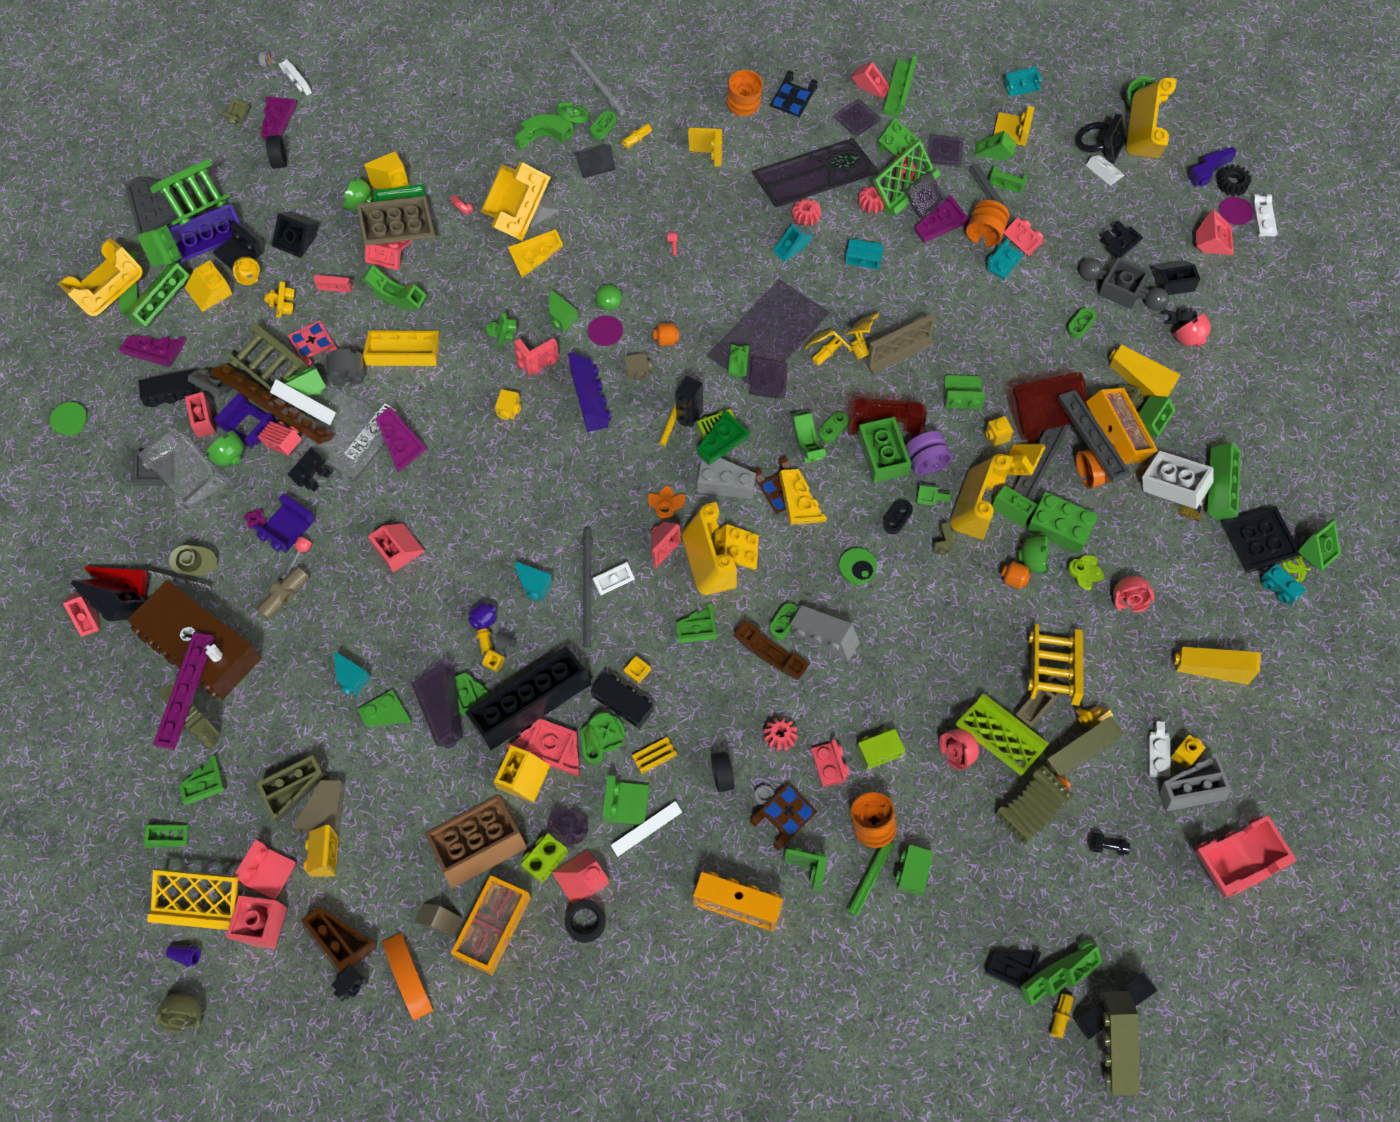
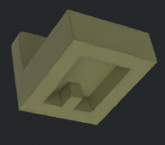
[1117,384,1144,411]

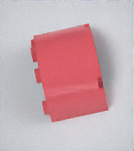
[1195,816,1297,899]

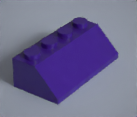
[168,202,242,262]
[568,353,611,432]

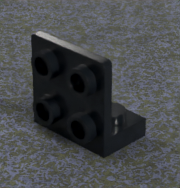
[213,221,263,271]

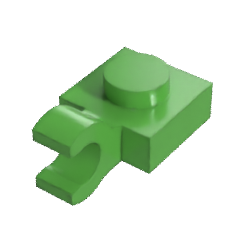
[917,483,951,506]

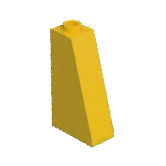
[1109,344,1180,400]
[1173,647,1261,685]

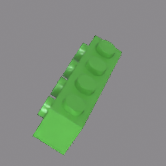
[124,263,190,327]
[1206,442,1241,521]

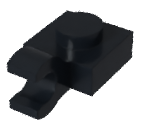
[1164,308,1197,324]

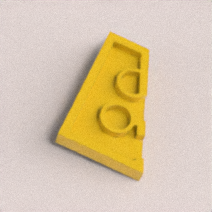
[508,229,563,278]
[779,469,827,525]

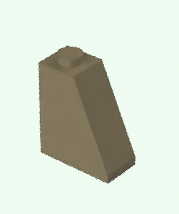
[294,778,345,834]

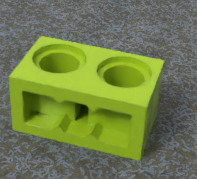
[521,833,569,885]

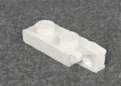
[279,59,312,96]
[1148,721,1171,779]

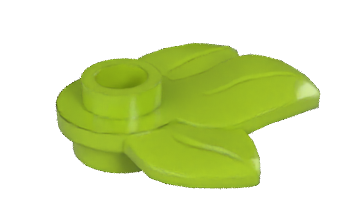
[1068,555,1105,591]

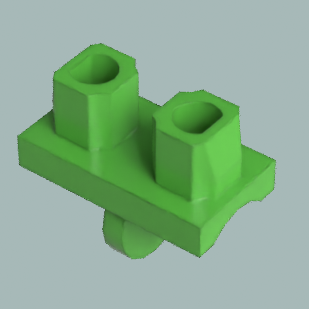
[485,313,516,346]
[728,344,749,379]

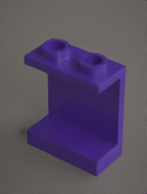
[253,493,316,553]

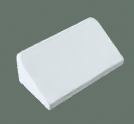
[1086,155,1124,186]
[591,561,635,595]

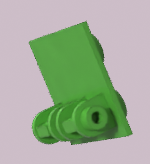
[878,118,919,157]

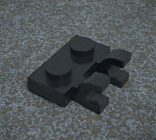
[1099,220,1143,259]
[287,447,332,492]

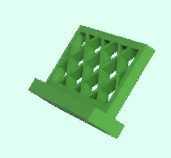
[872,140,941,215]

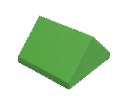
[1298,519,1341,570]

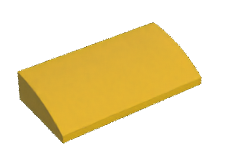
[363,330,440,366]

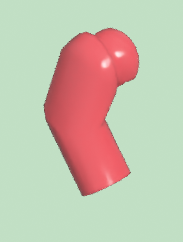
[451,195,474,214]

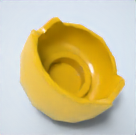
[232,257,260,285]

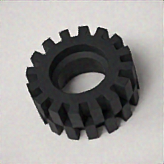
[1217,164,1251,197]

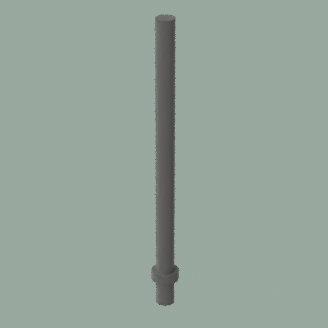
[581,529,593,648]

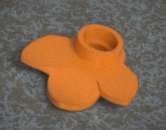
[648,485,686,519]

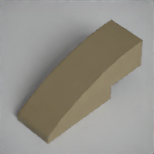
[1016,675,1069,728]

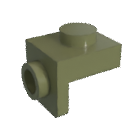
[221,99,250,125]
[933,523,955,555]

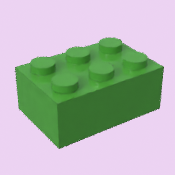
[857,417,912,483]
[1027,492,1098,554]

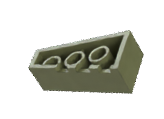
[1102,991,1140,1096]

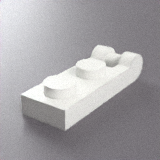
[1252,194,1277,236]

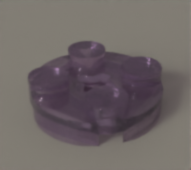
[546,807,589,847]

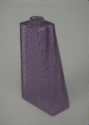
[411,663,463,748]

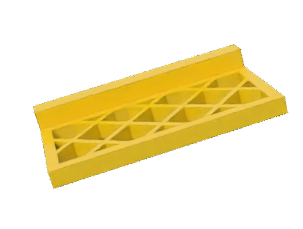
[147,868,238,930]

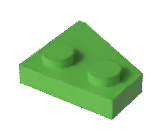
[676,604,717,644]
[447,672,492,717]
[357,690,411,727]
[179,755,225,806]

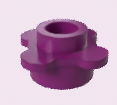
[244,509,266,529]

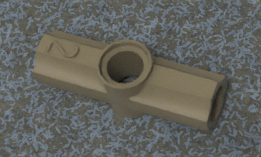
[256,567,309,620]

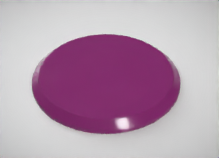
[1219,197,1254,225]
[588,316,623,346]

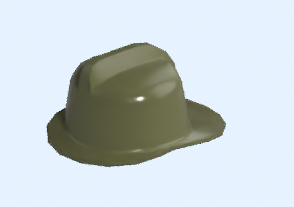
[169,545,217,576]

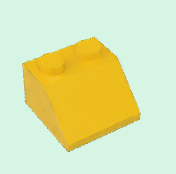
[364,151,409,189]
[185,260,232,312]
[304,825,338,877]

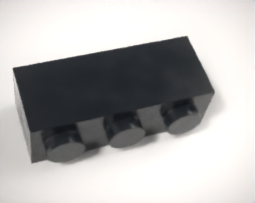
[138,369,200,407]
[675,375,703,427]
[590,673,654,729]

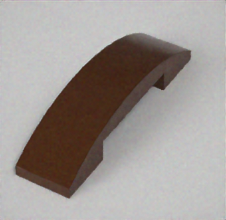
[734,620,810,680]

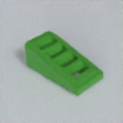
[143,824,189,848]

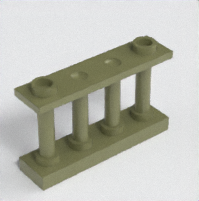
[226,322,309,399]

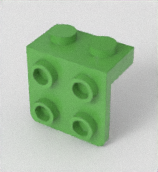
[138,225,182,266]
[944,375,985,409]

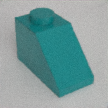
[773,223,814,262]
[514,562,552,601]
[334,652,370,696]

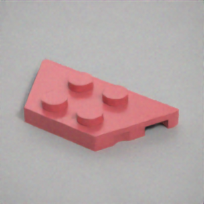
[506,719,579,777]

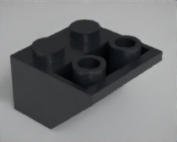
[1151,261,1200,295]

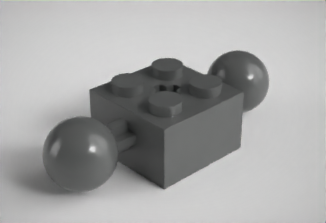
[1080,257,1169,310]

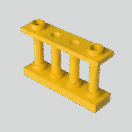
[1027,624,1084,706]

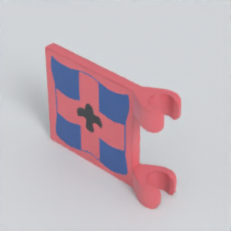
[288,320,337,367]

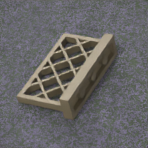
[863,313,935,374]

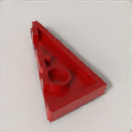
[85,566,147,600]

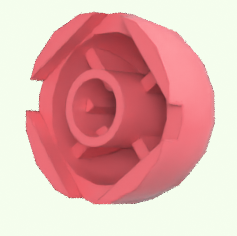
[1173,313,1211,347]
[1113,575,1154,612]
[939,728,979,770]

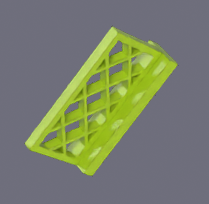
[955,693,1049,776]

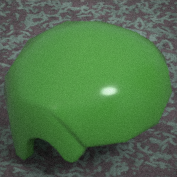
[594,284,622,310]

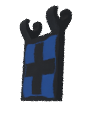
[770,71,818,118]

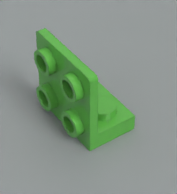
[602,775,649,826]
[784,847,828,892]

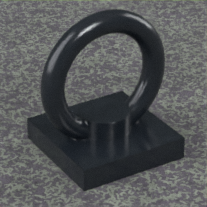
[1075,114,1126,164]

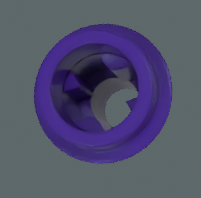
[166,945,201,967]

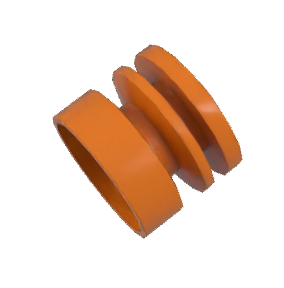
[726,70,763,116]
[966,200,1010,247]
[1076,443,1121,489]
[851,792,897,848]

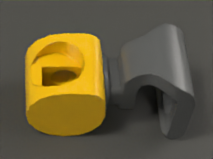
[482,632,516,672]

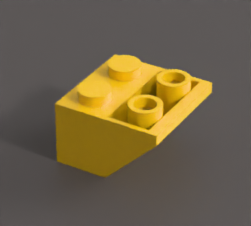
[494,745,551,803]

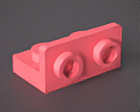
[1003,217,1044,256]
[811,739,849,788]

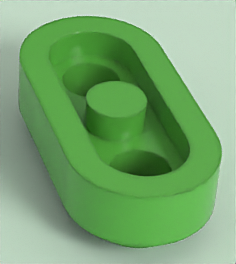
[590,111,617,140]
[1067,308,1096,339]
[819,412,849,443]
[770,603,799,640]
[580,725,604,765]

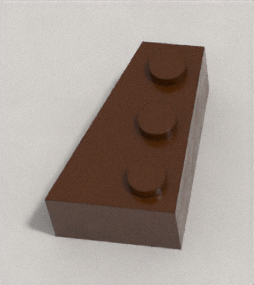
[301,907,376,975]

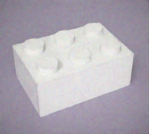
[1142,451,1213,509]

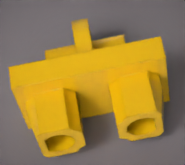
[264,282,294,317]

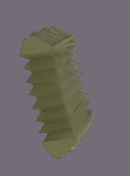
[159,684,220,749]
[995,765,1074,845]

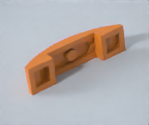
[382,932,433,1021]

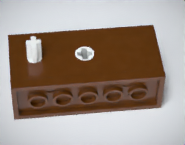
[127,580,261,700]

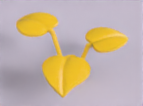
[805,312,880,359]

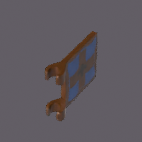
[753,456,792,514]
[750,783,817,850]

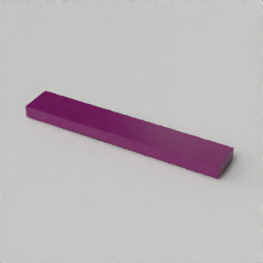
[153,632,214,750]

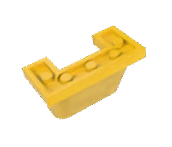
[480,162,551,241]

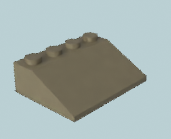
[356,196,435,246]

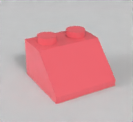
[226,896,287,949]

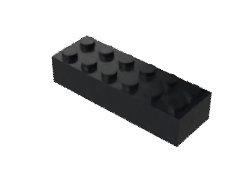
[465,647,592,751]

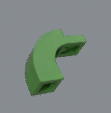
[514,114,574,151]
[361,265,427,310]
[790,410,826,463]

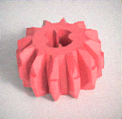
[858,185,885,215]
[792,198,821,227]
[763,717,798,752]

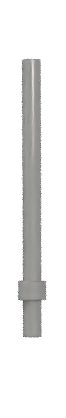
[569,48,625,115]

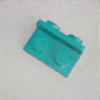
[986,238,1024,280]
[1260,564,1307,606]

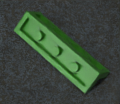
[882,55,918,117]

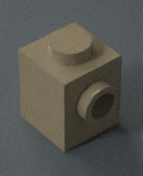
[624,353,652,380]

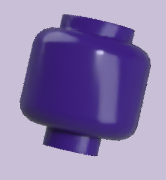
[467,602,497,631]

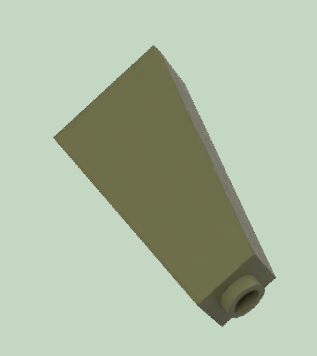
[1044,716,1124,777]

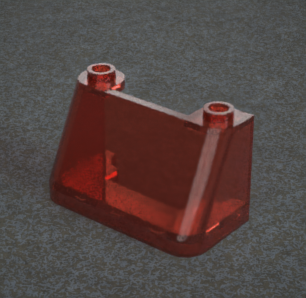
[1008,372,1089,442]
[848,398,927,439]

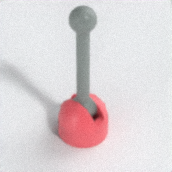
[282,537,312,579]

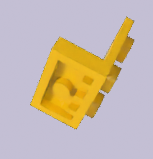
[994,106,1035,146]
[688,128,723,166]
[993,444,1045,475]
[714,524,759,570]

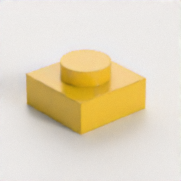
[623,656,651,684]

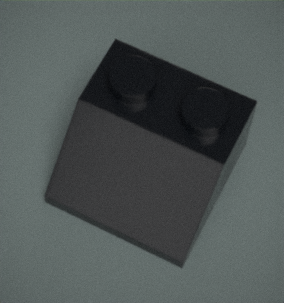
[272,212,319,258]

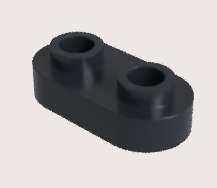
[883,500,913,535]

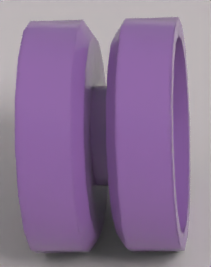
[905,431,953,476]

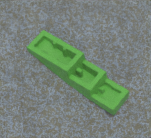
[1021,944,1103,1006]

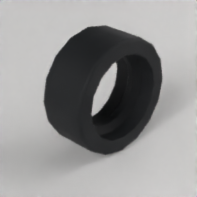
[266,135,287,169]
[711,751,734,793]
[564,900,606,943]

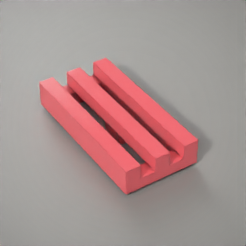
[314,275,353,293]

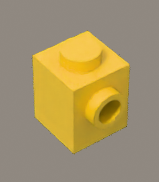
[495,389,521,420]
[985,416,1013,447]
[1170,735,1206,770]

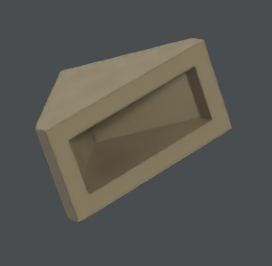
[415,903,462,938]

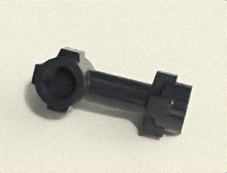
[1089,833,1130,856]

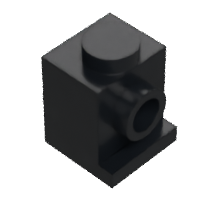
[331,965,368,1002]

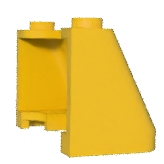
[1126,78,1177,159]
[57,238,143,316]
[950,454,1013,541]
[682,502,737,595]

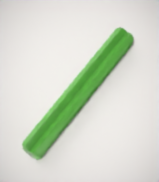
[847,842,894,915]

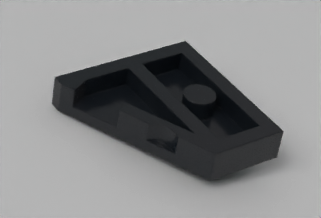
[985,951,1041,991]

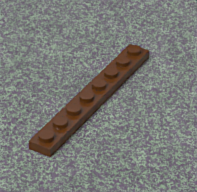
[212,364,334,444]

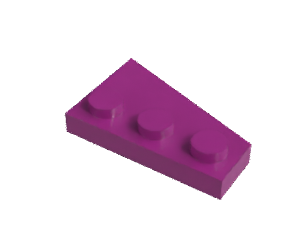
[261,96,297,140]
[915,195,969,243]
[119,336,186,367]

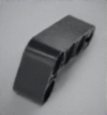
[1075,972,1158,1040]

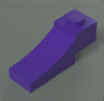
[1188,147,1237,187]

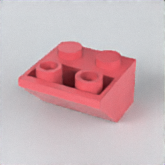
[368,523,425,573]

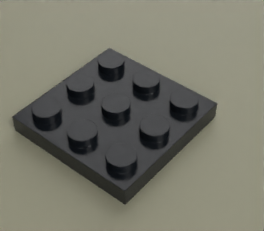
[1222,506,1301,573]

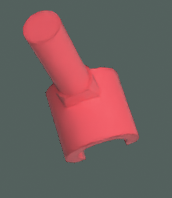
[667,232,678,255]

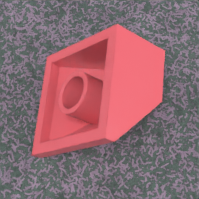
[1195,210,1234,255]
[651,522,681,568]
[552,849,609,904]

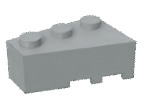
[697,458,756,499]
[790,605,860,662]
[1159,753,1232,811]

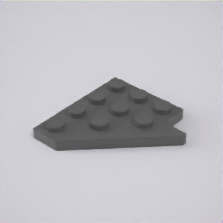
[125,176,193,235]

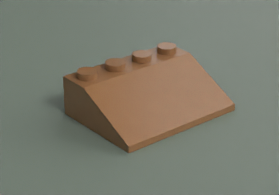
[425,794,527,889]

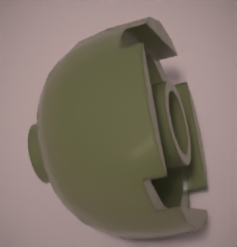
[155,992,202,1033]

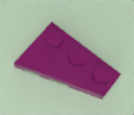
[376,407,427,473]

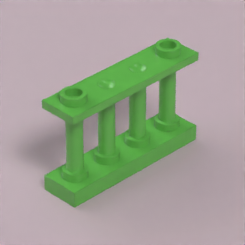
[150,159,230,225]

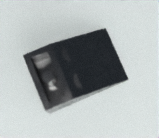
[71,579,146,622]

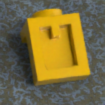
[1076,706,1113,729]

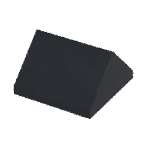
[574,144,616,178]

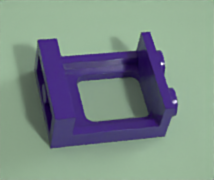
[214,393,276,449]

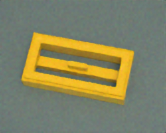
[632,737,677,774]

